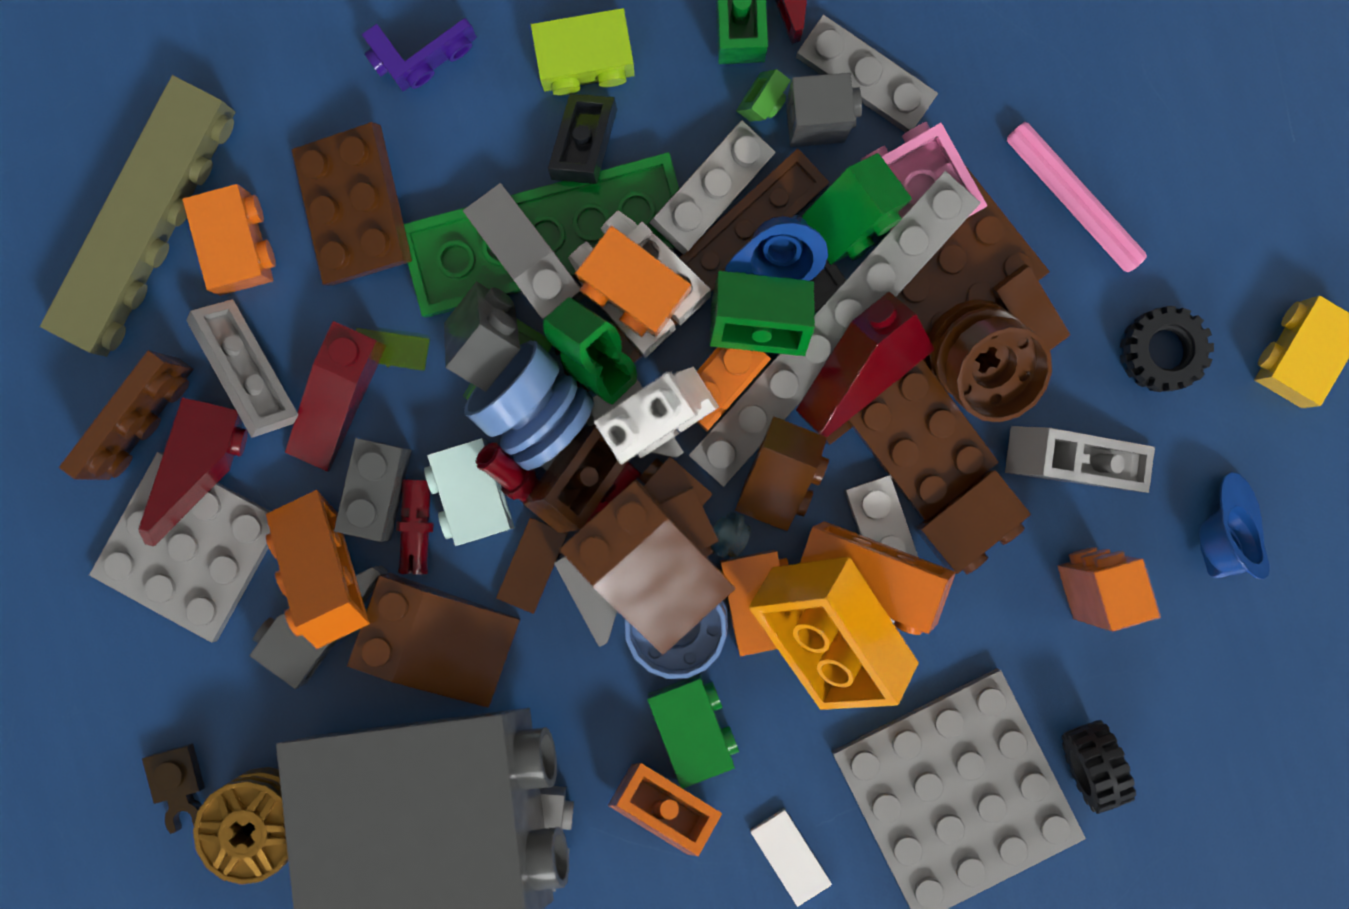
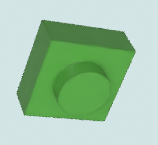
[736,69,791,122]

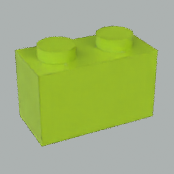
[531,8,635,95]

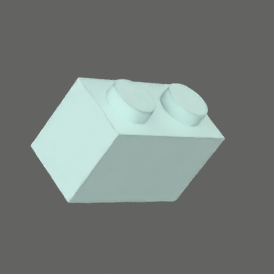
[424,438,515,546]

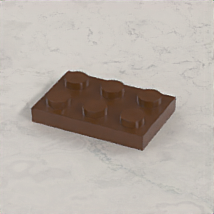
[292,122,412,286]
[58,350,194,480]
[848,360,999,521]

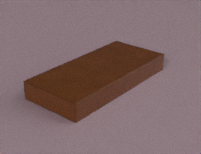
[992,264,1071,350]
[496,517,568,614]

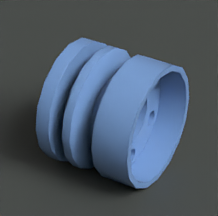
[464,341,594,470]
[625,599,728,679]

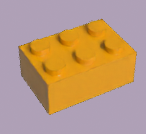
[748,557,919,710]

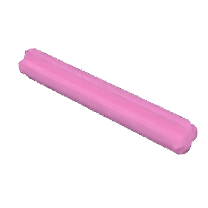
[1007,122,1147,272]

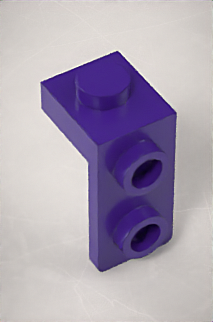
[361,18,477,92]

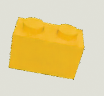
[1254,295,1349,408]

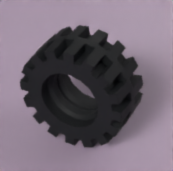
[1120,306,1214,392]
[1062,720,1136,814]

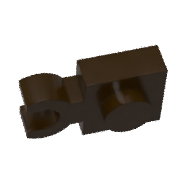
[142,743,205,834]

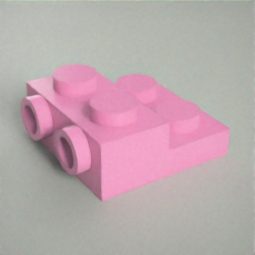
[860,122,987,232]

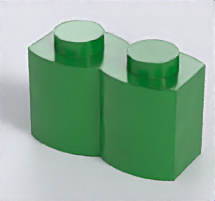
[543,297,637,405]

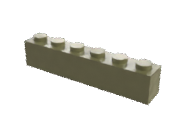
[40,75,236,357]

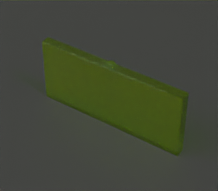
[356,328,430,371]

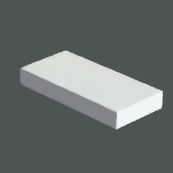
[750,808,832,907]

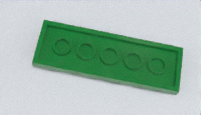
[404,152,679,318]

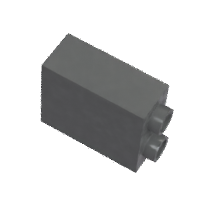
[276,707,569,909]

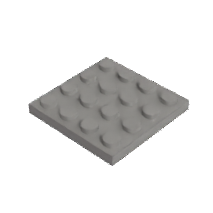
[831,668,1086,909]

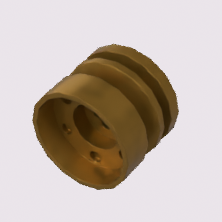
[193,767,288,885]

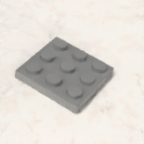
[89,452,271,643]

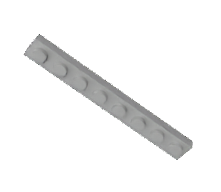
[689,171,981,487]

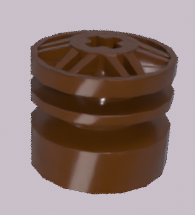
[926,299,1052,422]

